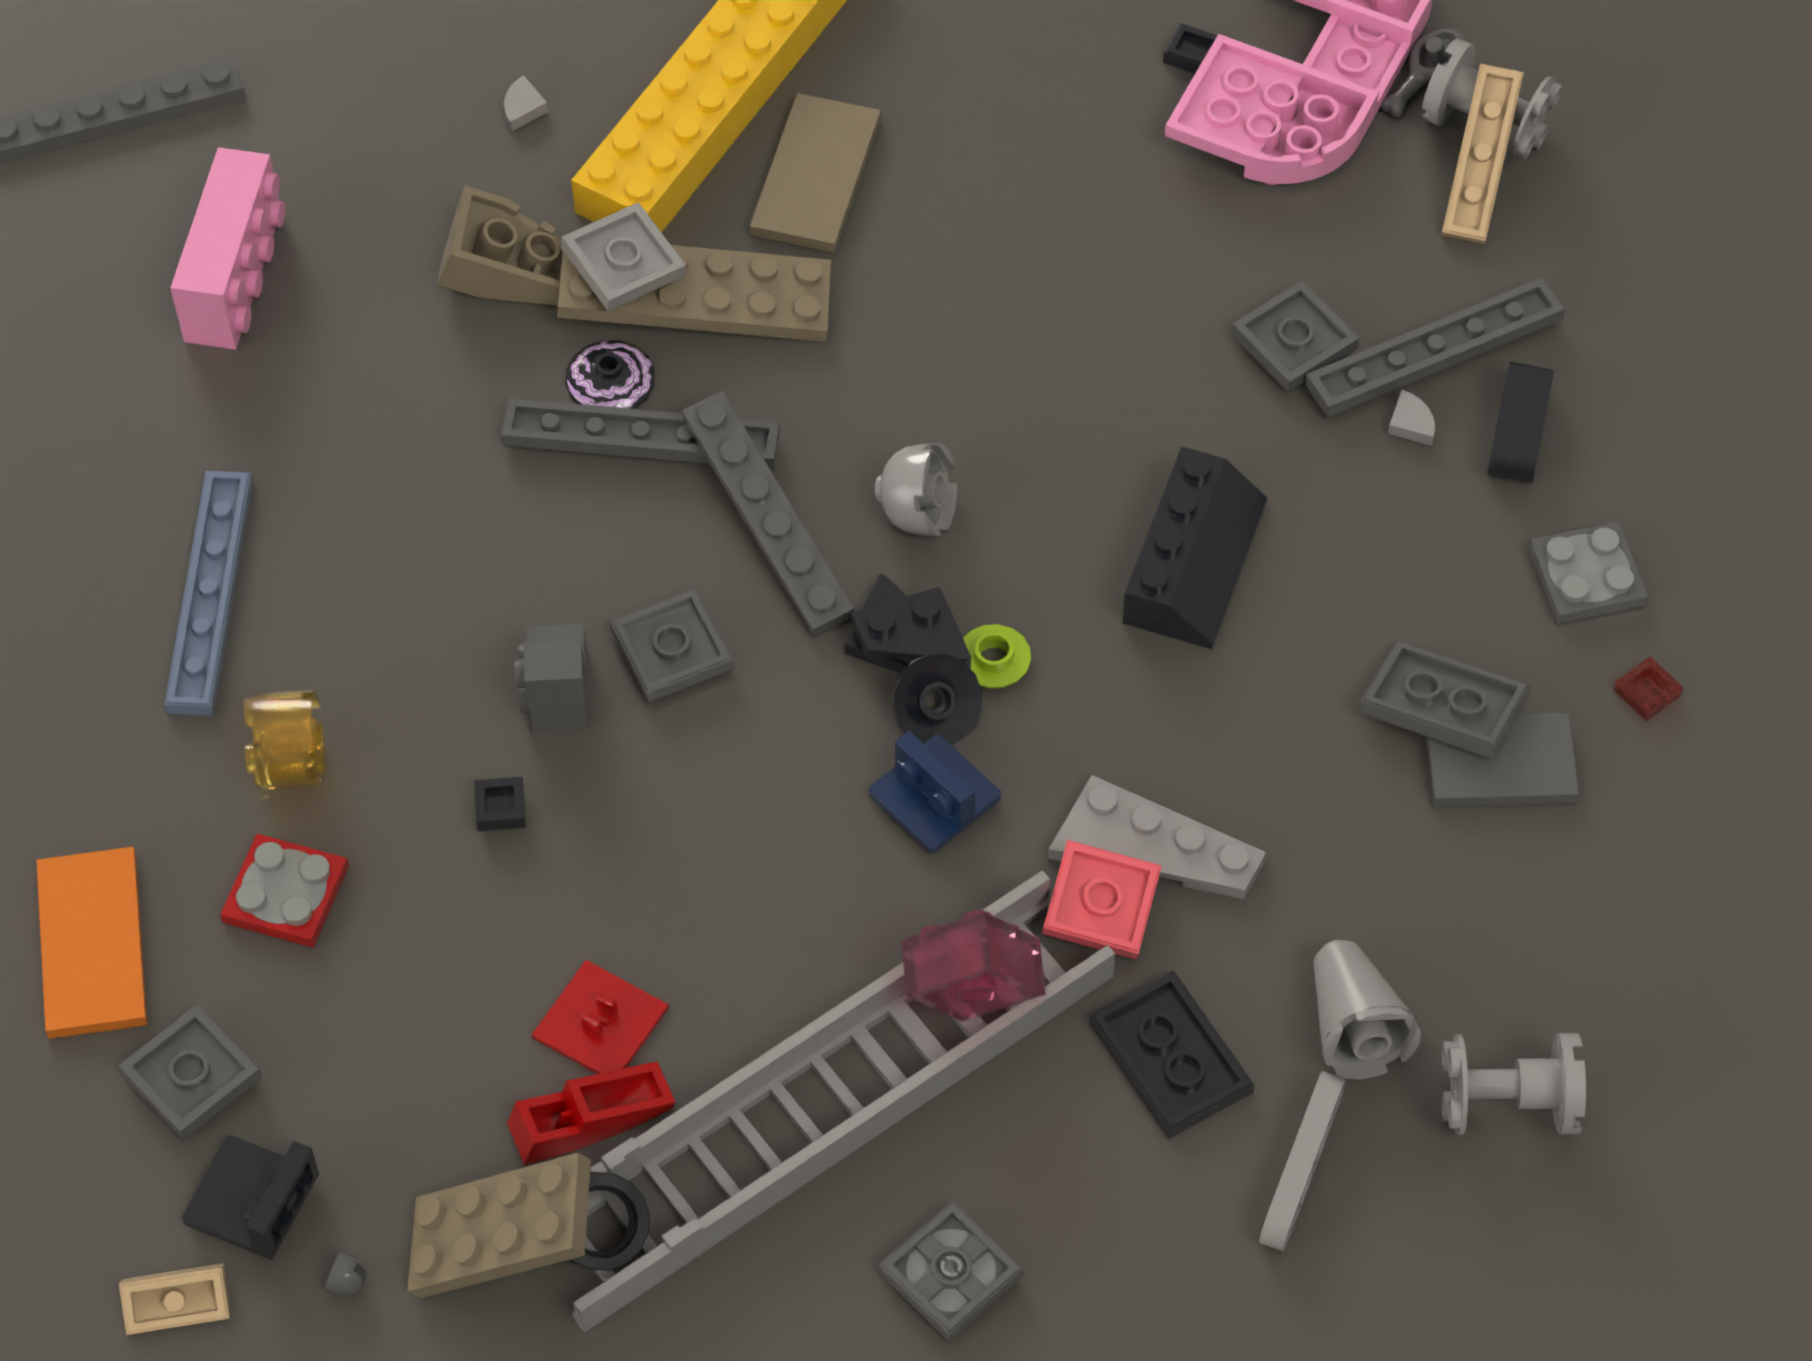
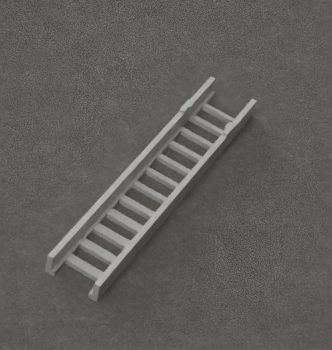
[572,870,1115,1333]

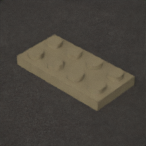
[407,1152,591,1299]

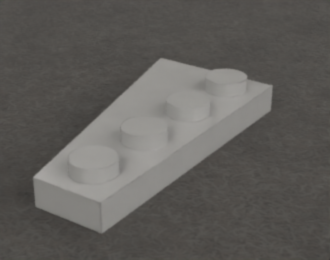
[1048,775,1266,899]

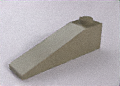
[437,185,563,306]

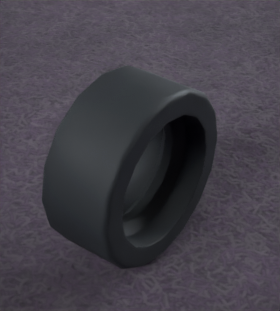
[568,1171,650,1271]

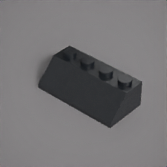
[1122,446,1267,649]

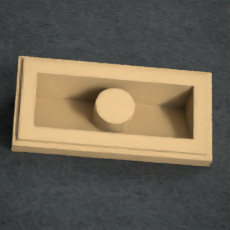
[119,1263,230,1335]

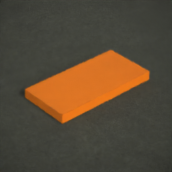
[36,846,148,1039]

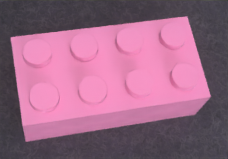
[170,147,286,350]

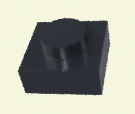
[474,776,526,831]

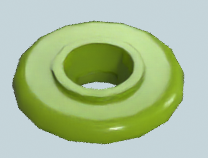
[963,624,1031,689]

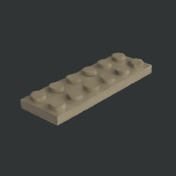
[557,245,831,342]

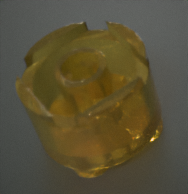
[244,689,325,789]

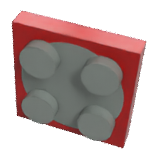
[220,833,349,948]

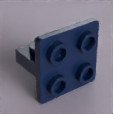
[869,731,1001,853]

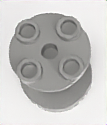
[1422,38,1563,160]
[1441,1033,1586,1135]

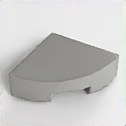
[504,75,548,132]
[1388,390,1435,446]

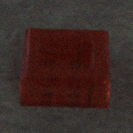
[1614,656,1683,722]

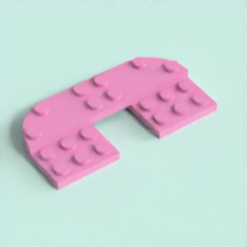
[1165,0,1433,185]

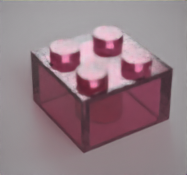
[901,910,1046,1022]

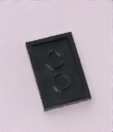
[1089,970,1254,1139]

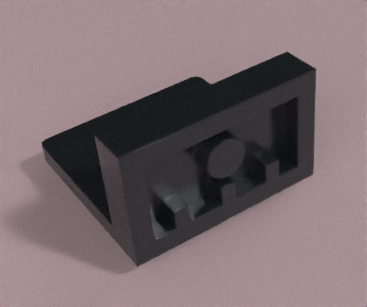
[182,1136,319,1260]

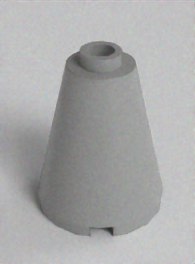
[1313,940,1421,1080]

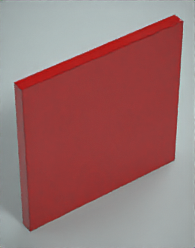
[531,960,669,1074]

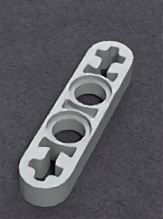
[1259,1071,1346,1252]

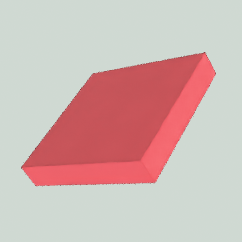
[1042,840,1162,960]

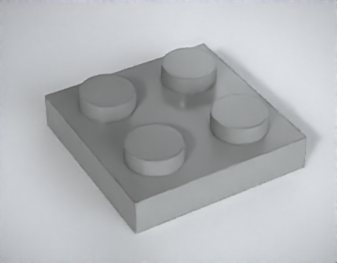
[561,202,686,311]

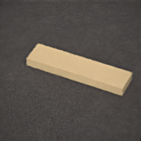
[1442,64,1524,245]

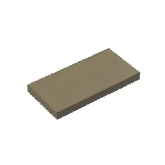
[749,93,881,253]

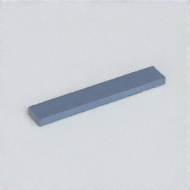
[164,471,253,716]

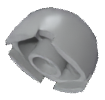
[875,443,957,536]

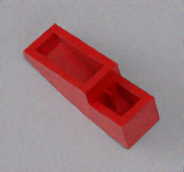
[507,1061,676,1165]

